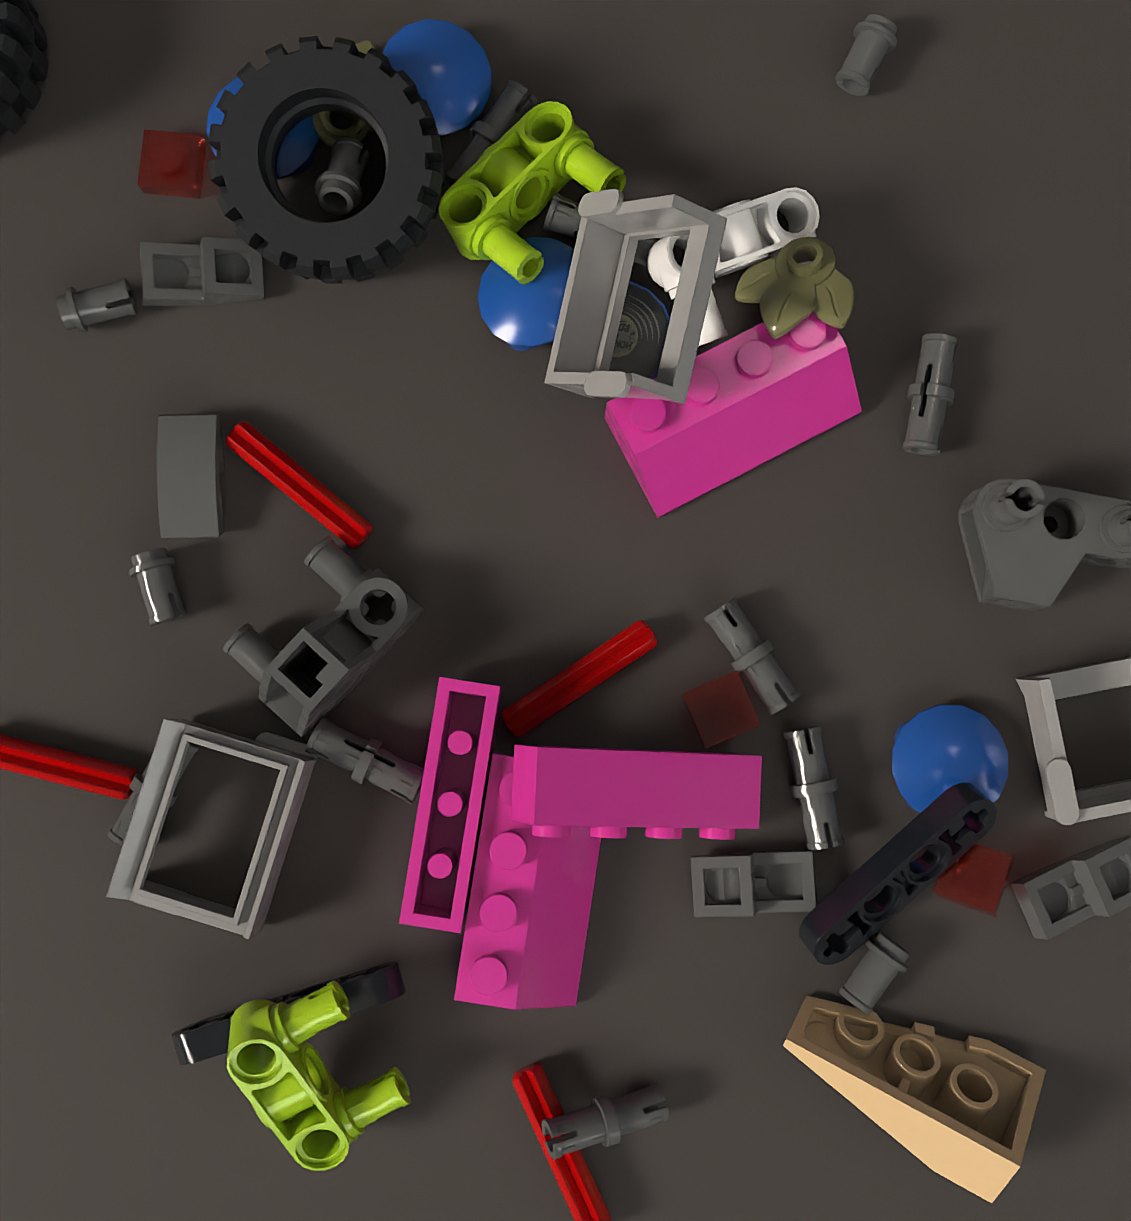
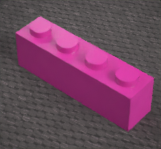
[399,677,503,933]
[511,744,762,840]

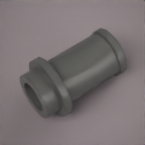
[835,14,897,96]
[315,137,370,215]
[56,278,138,333]
[128,548,188,626]
[839,933,911,1015]

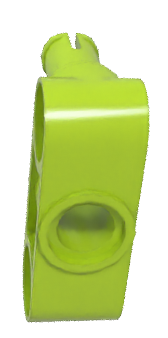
[438,101,626,285]
[227,980,411,1171]

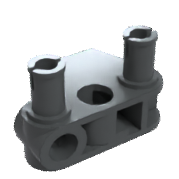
[958,479,1131,611]
[222,536,423,739]

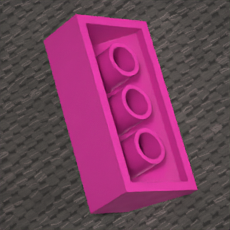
[605,313,862,518]
[454,751,601,1010]

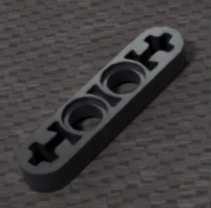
[799,782,997,965]
[172,962,406,1065]

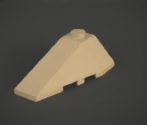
[783,995,1046,1203]

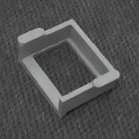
[544,189,727,404]
[1016,656,1131,825]
[106,719,318,939]

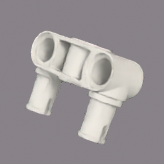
[647,187,820,347]

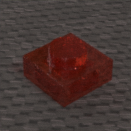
[137,129,207,199]
[681,671,761,748]
[934,844,1014,917]

